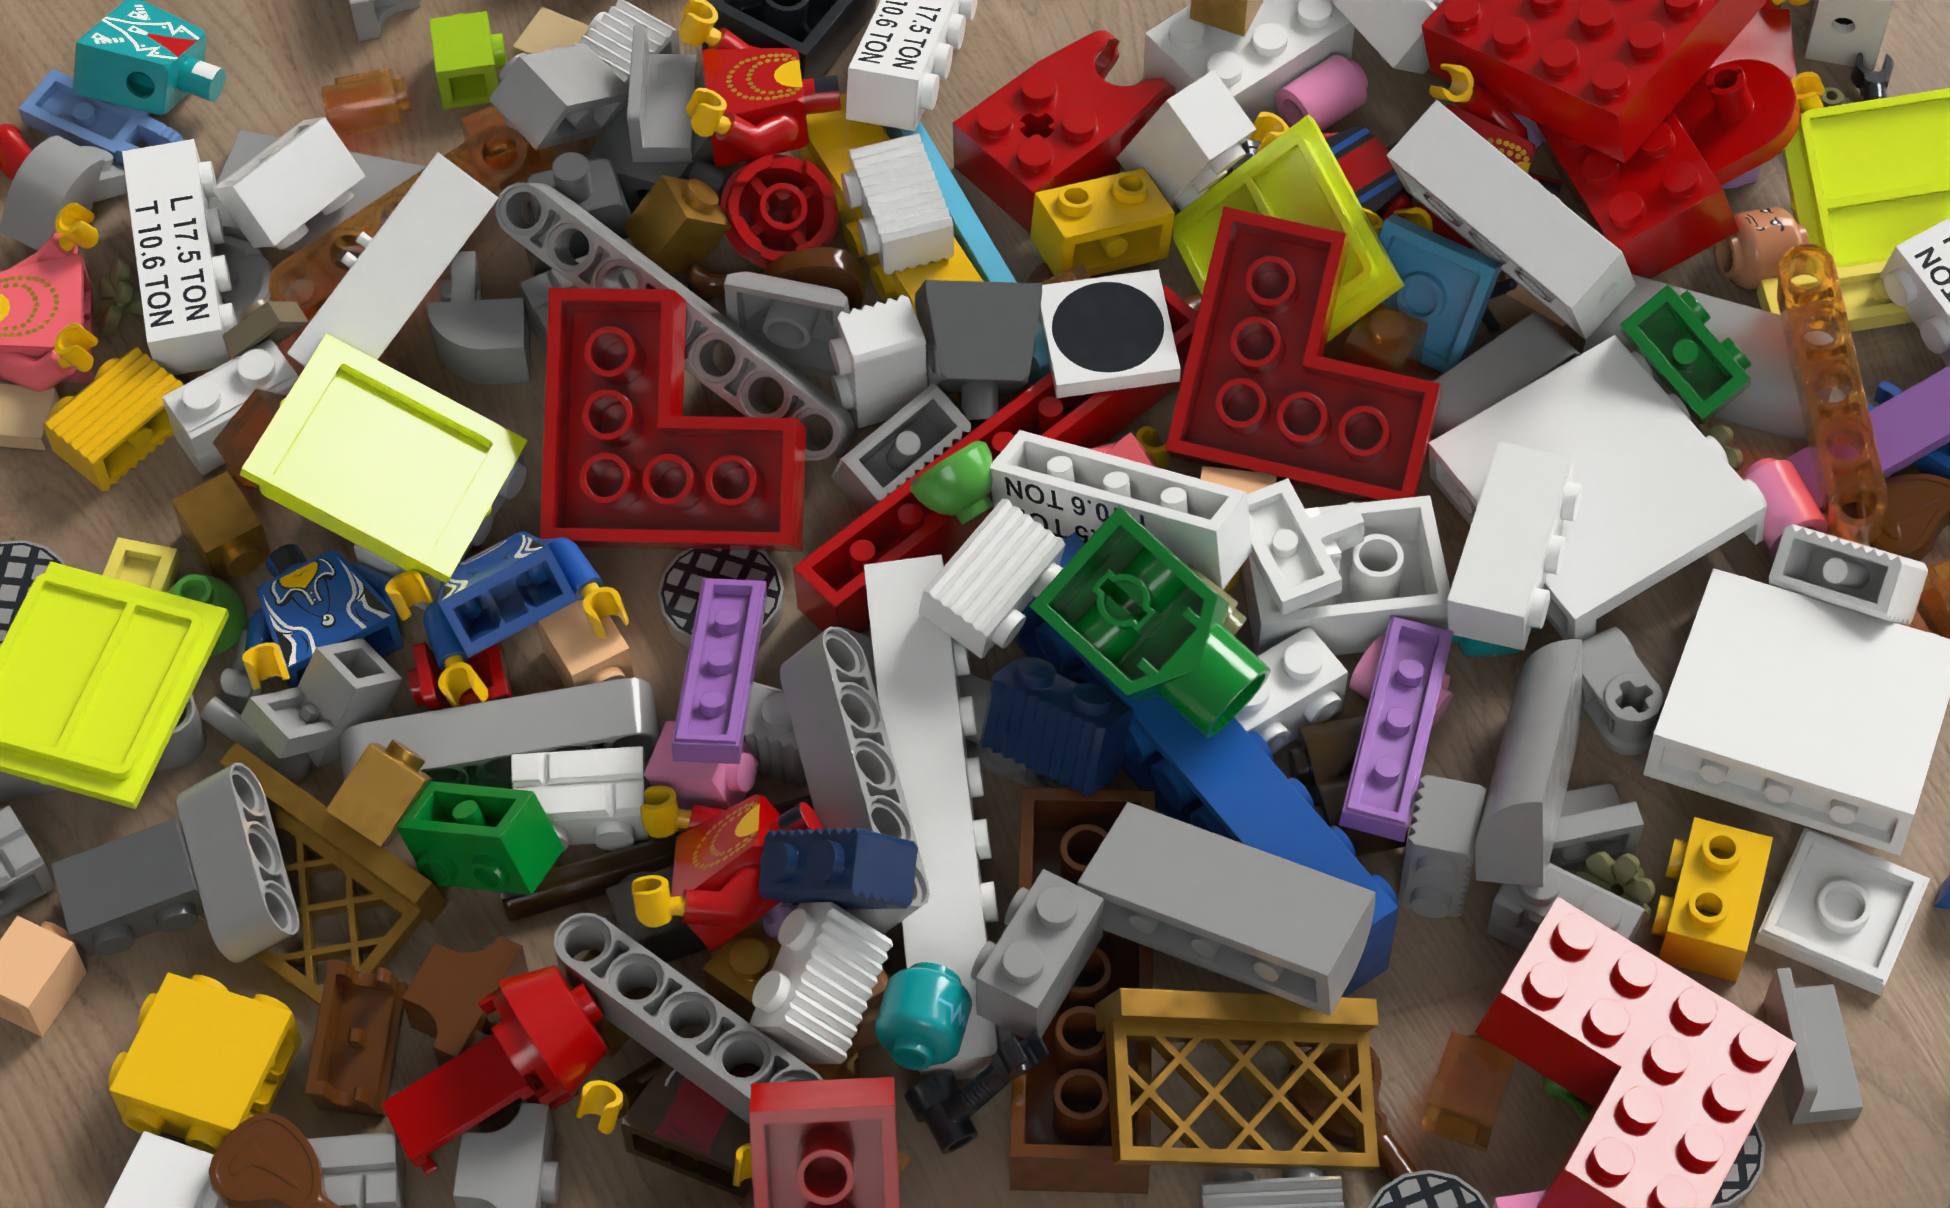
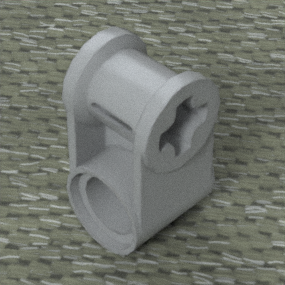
[1582,627,1663,756]

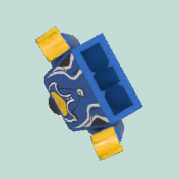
[423,531,629,707]
[242,544,434,691]

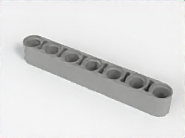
[495,182,855,461]

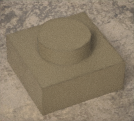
[222,298,309,356]

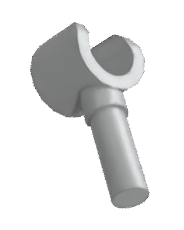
[220,630,264,711]

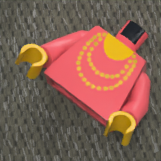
[0,203,99,392]

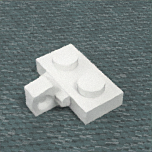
[1247,479,1365,616]

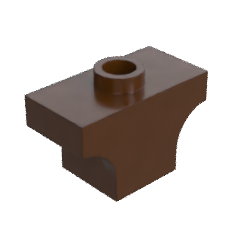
[402,936,529,1067]

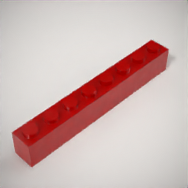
[793,285,1198,633]

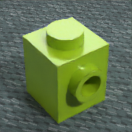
[429,11,507,110]

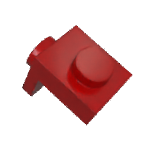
[408,642,513,711]

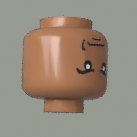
[1713,207,1809,289]

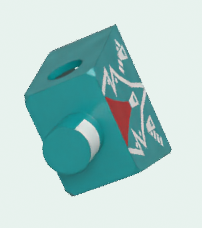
[73,0,226,115]

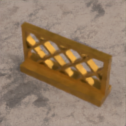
[198,742,448,1006]
[1095,988,1379,1171]

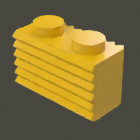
[42,347,183,492]

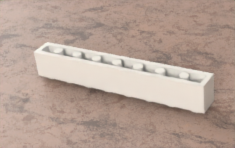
[864,555,1013,1080]

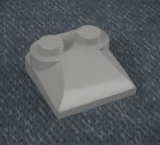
[724,271,851,378]

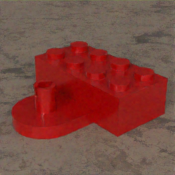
[1527,59,1800,279]

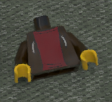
[575,1057,760,1198]

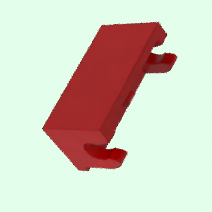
[381,1033,542,1177]

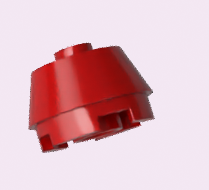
[720,154,839,268]
[478,965,609,1106]

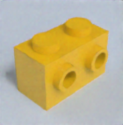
[1030,168,1175,283]
[1651,817,1773,982]

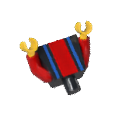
[1248,112,1414,237]

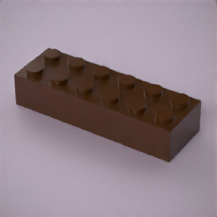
[1010,787,1155,1194]

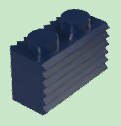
[980,656,1134,796]
[758,827,918,909]

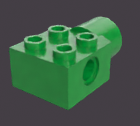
[1030,506,1271,739]

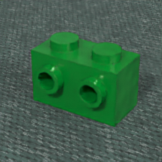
[1620,283,1752,424]
[396,781,565,895]

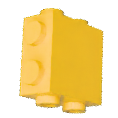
[108,972,303,1155]

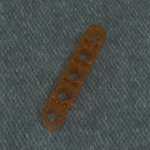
[269,125,531,324]
[1777,244,1888,545]

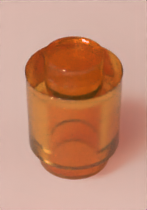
[322,67,412,136]

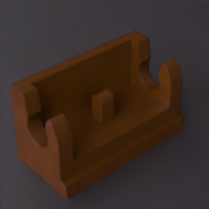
[304,960,408,1117]

